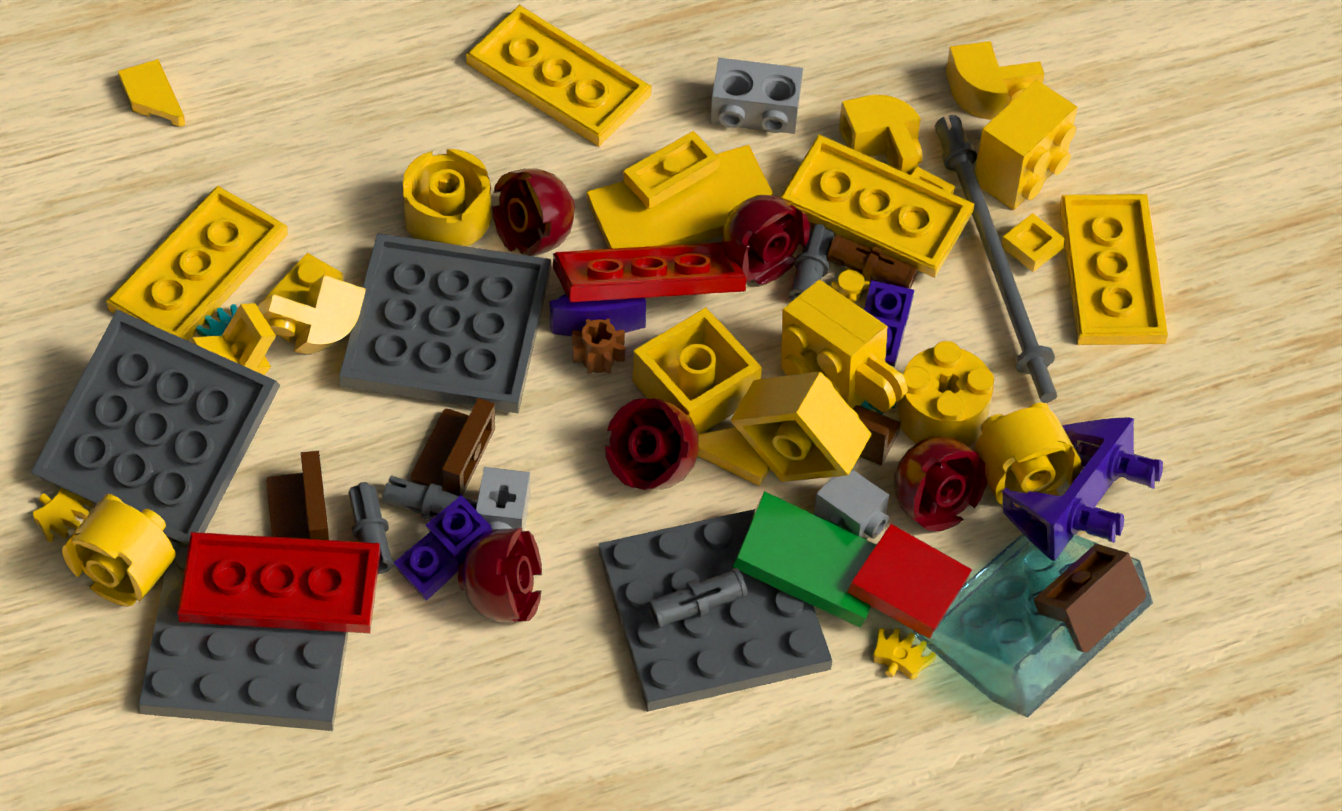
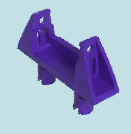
[1002,417,1163,561]

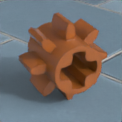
[572,318,626,374]

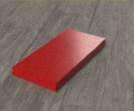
[553,242,747,302]
[178,532,381,634]

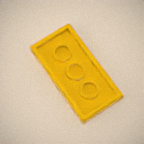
[466,4,652,147]
[780,134,974,278]
[587,144,774,249]
[106,185,288,341]
[1060,194,1168,345]

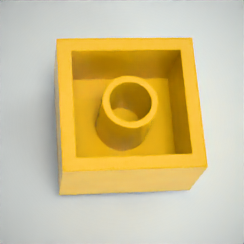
[975,79,1078,211]
[632,307,762,435]
[730,371,871,482]

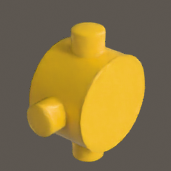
[831,268,870,303]

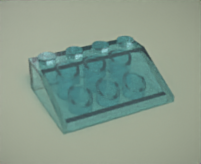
[913,533,1153,718]

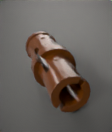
[827,234,919,289]

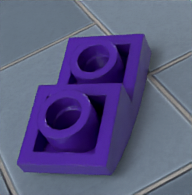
[864,280,915,367]
[550,294,647,337]
[393,495,492,601]

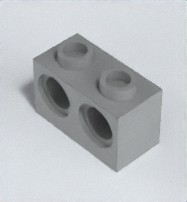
[710,58,803,134]

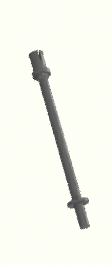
[934,115,1057,403]

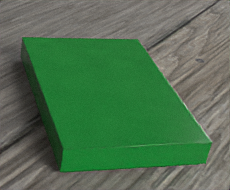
[732,491,877,628]

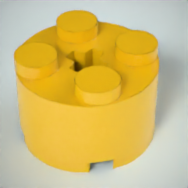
[403,149,492,246]
[898,341,994,446]
[974,402,1081,507]
[62,494,176,607]

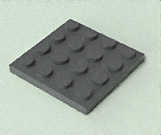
[339,233,551,414]
[31,310,280,546]
[599,509,832,712]
[139,540,349,731]

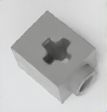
[476,467,530,531]
[814,469,889,539]

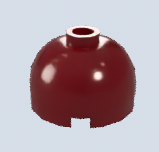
[492,168,575,256]
[721,195,810,285]
[605,398,699,491]
[894,437,987,531]
[458,528,542,622]

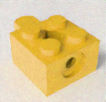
[781,279,908,412]

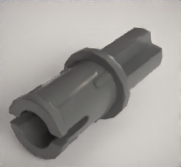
[788,224,834,302]
[348,482,394,574]

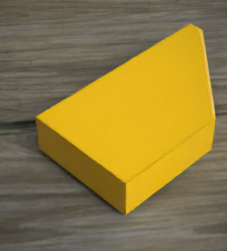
[118,59,185,127]
[698,427,771,486]

